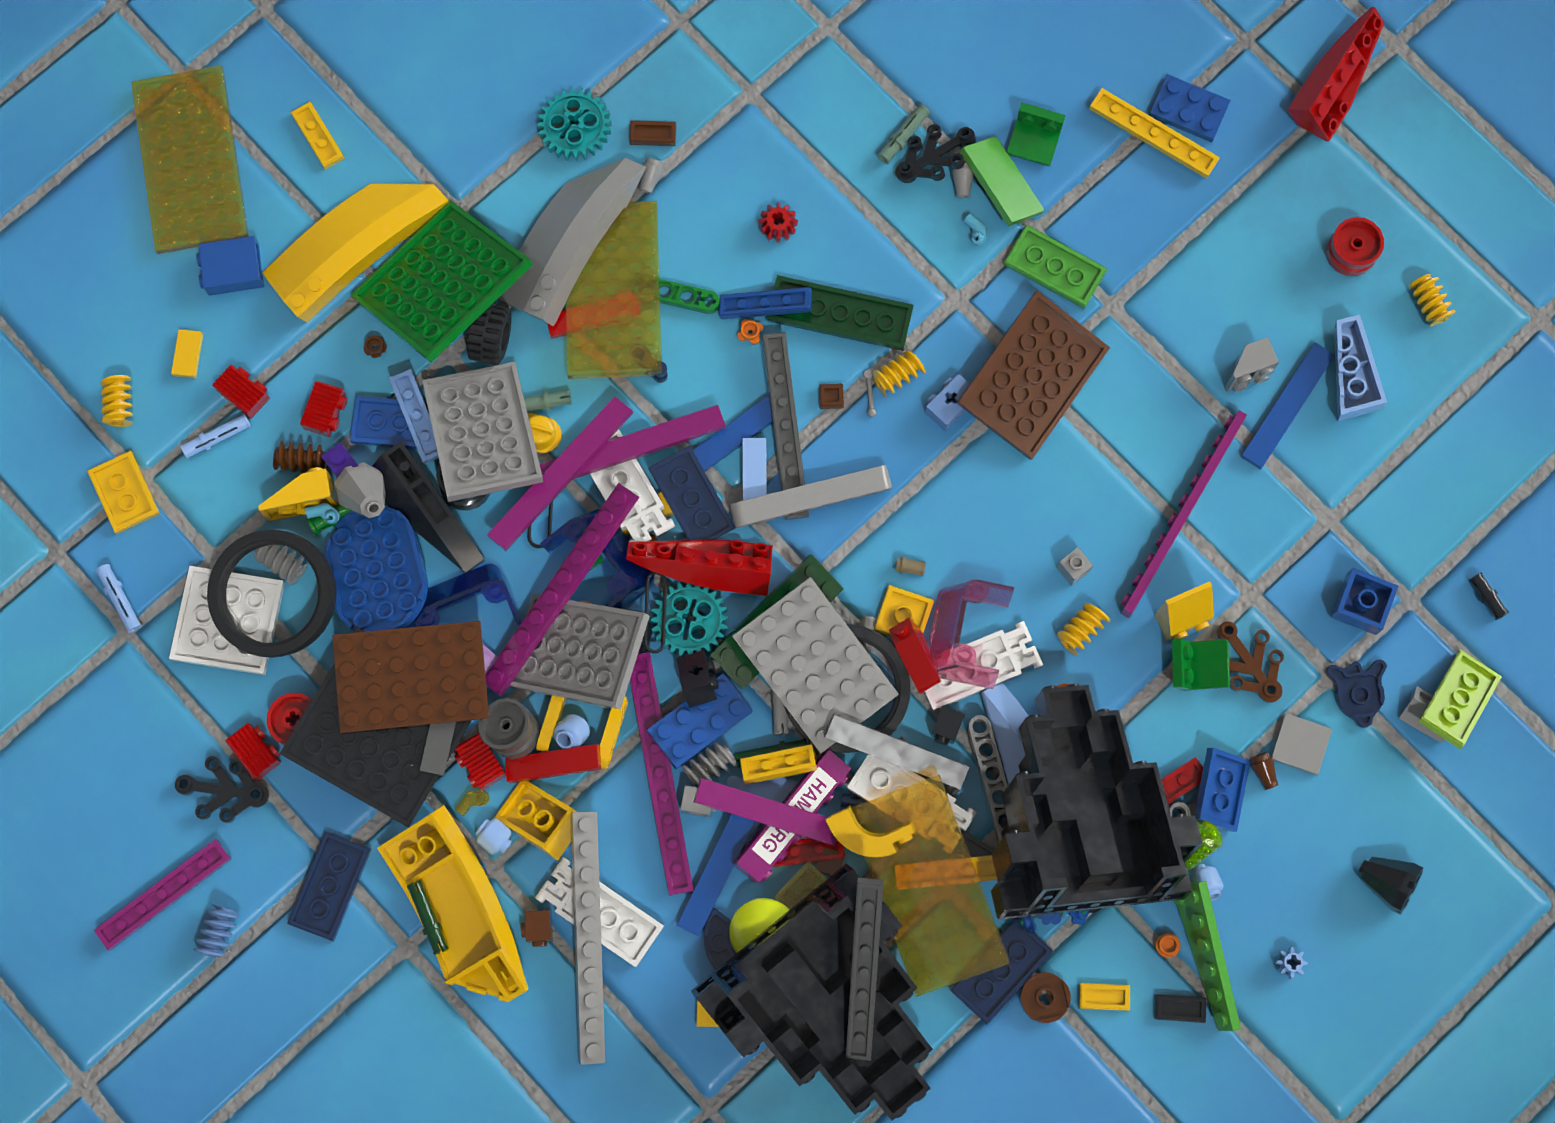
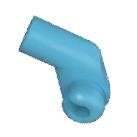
[964,213,987,246]
[305,503,339,524]

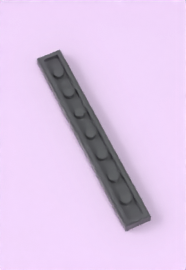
[762,332,809,520]
[846,878,884,1061]

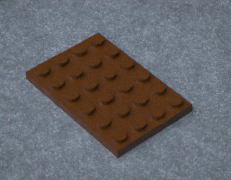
[956,291,1110,460]
[332,621,490,733]

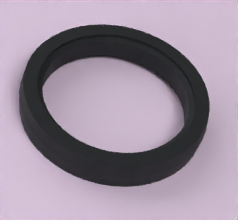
[207,530,336,658]
[784,624,911,753]

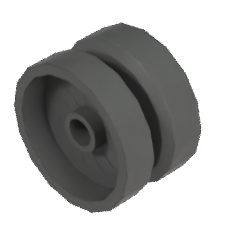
[479,698,541,759]

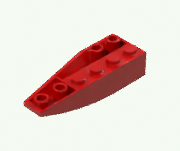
[1287,7,1384,142]
[626,540,773,596]

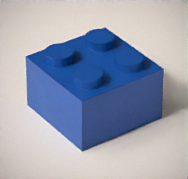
[1331,568,1399,635]

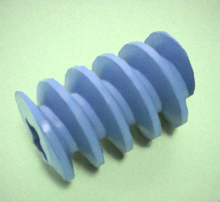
[193,903,239,958]

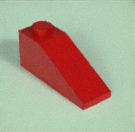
[889,618,941,694]

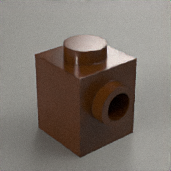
[521,910,553,947]

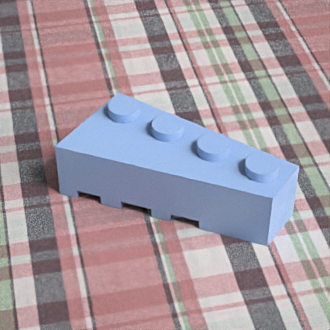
[1334,314,1387,421]

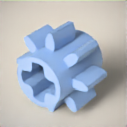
[1275,947,1308,979]

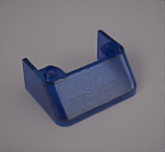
[540,509,655,609]
[415,564,522,627]

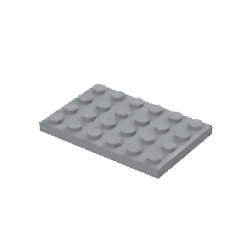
[422,362,543,502]
[732,577,899,753]
[509,594,650,710]

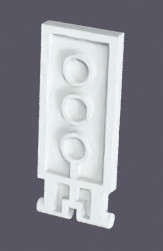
[590,429,675,542]
[924,621,1043,711]
[847,754,977,854]
[535,857,664,967]

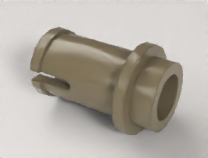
[895,556,926,577]

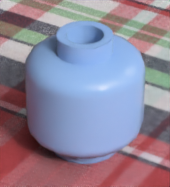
[554,714,590,749]
[475,818,512,855]
[1189,864,1224,901]

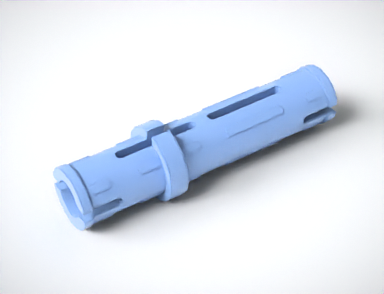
[180,413,251,459]
[95,564,142,633]

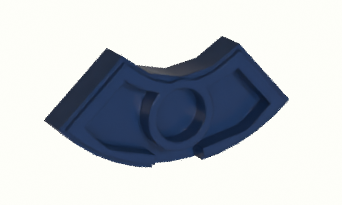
[704,908,735,970]

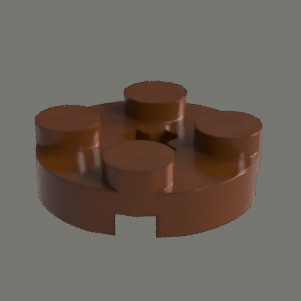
[1020,972,1071,1023]

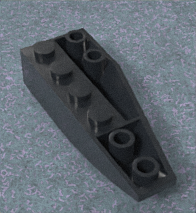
[372,441,485,574]

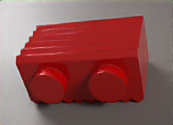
[212,365,270,419]
[300,381,348,437]
[225,723,281,781]
[454,733,506,791]

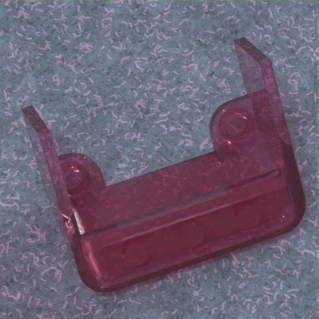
[928,580,1014,689]

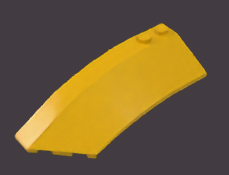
[262,184,449,323]
[377,805,528,1002]

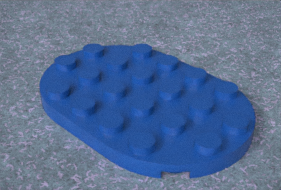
[324,505,428,632]

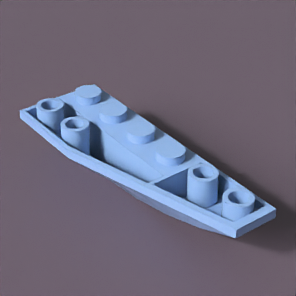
[981,683,1028,786]

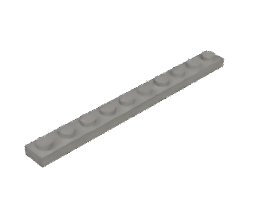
[571,811,605,1065]

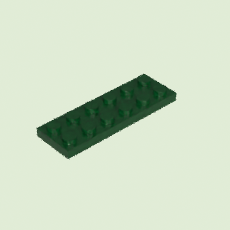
[767,275,914,351]
[708,554,844,690]

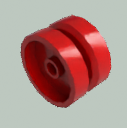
[1326,217,1384,276]
[266,693,312,746]

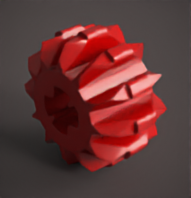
[759,202,798,243]

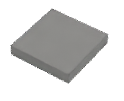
[1271,713,1332,776]

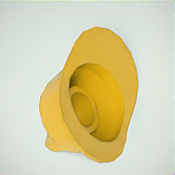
[527,413,562,453]

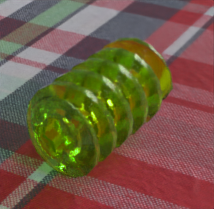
[1185,820,1223,871]

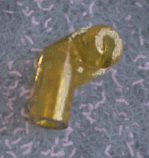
[454,790,490,816]

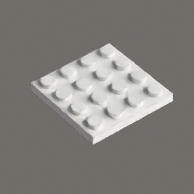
[169,566,285,675]

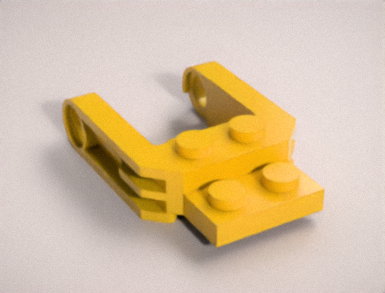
[536,696,628,770]

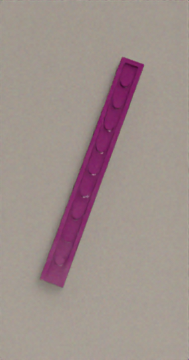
[1120,410,1247,618]
[486,483,640,696]
[630,652,694,896]

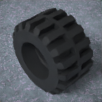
[466,304,511,365]

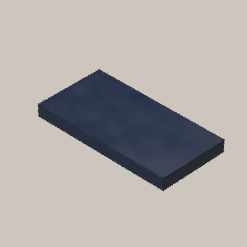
[648,445,735,540]
[287,831,372,942]
[950,918,1053,1025]

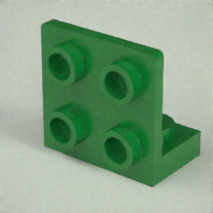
[1007,102,1066,167]
[1172,638,1230,691]

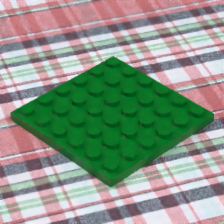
[351,201,533,363]

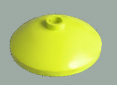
[729,898,790,953]

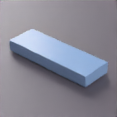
[743,438,767,500]

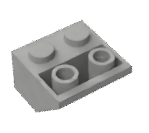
[1225,337,1279,392]

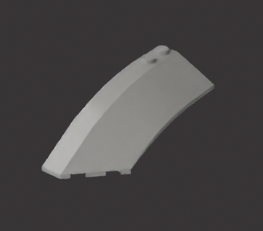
[497,158,646,326]

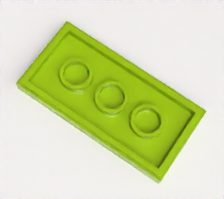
[1418,649,1502,749]

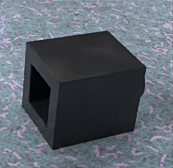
[931,705,965,746]

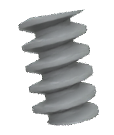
[254,545,308,585]
[681,741,737,787]

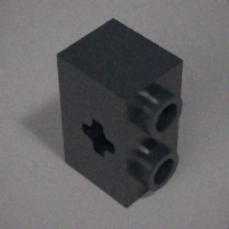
[676,650,719,708]

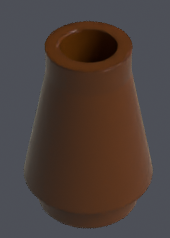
[1250,752,1279,790]

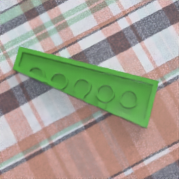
[1173,881,1241,1031]

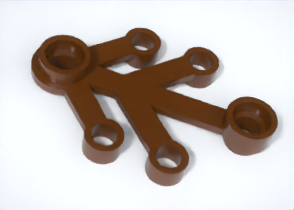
[1217,621,1284,703]

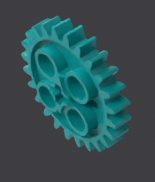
[537,88,612,161]
[651,582,729,657]

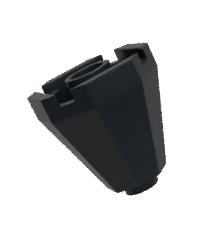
[1358,857,1423,915]

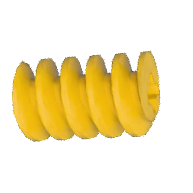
[1409,274,1456,327]
[872,350,926,397]
[100,375,133,427]
[1057,603,1110,656]

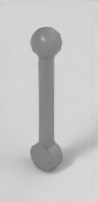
[864,370,877,417]

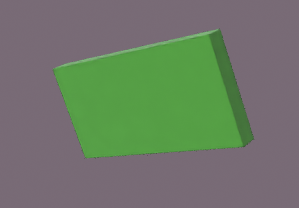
[960,136,1045,227]
[1003,225,1107,309]

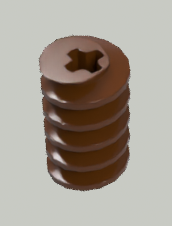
[273,441,326,473]

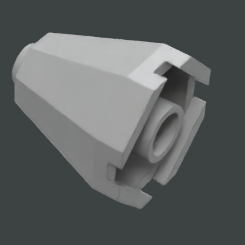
[334,462,386,518]

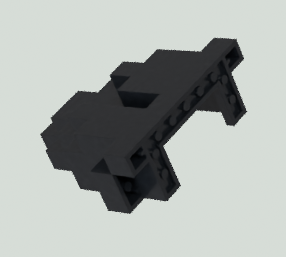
[991,683,1203,920]
[691,863,933,1121]

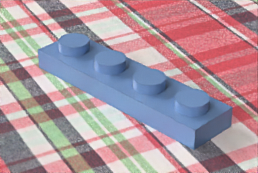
[389,369,439,464]

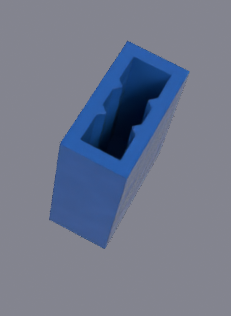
[196,236,264,296]

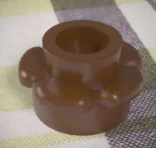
[364,336,387,358]

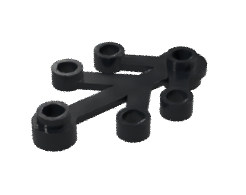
[895,124,976,183]
[175,756,269,823]

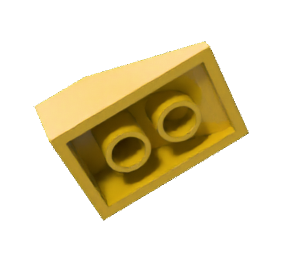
[258,467,339,522]
[1154,581,1214,641]
[494,781,576,861]

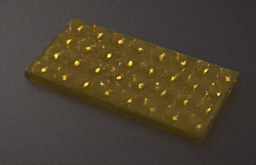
[131,66,249,254]
[566,201,662,379]
[851,775,1010,997]

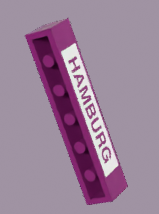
[732,750,851,883]

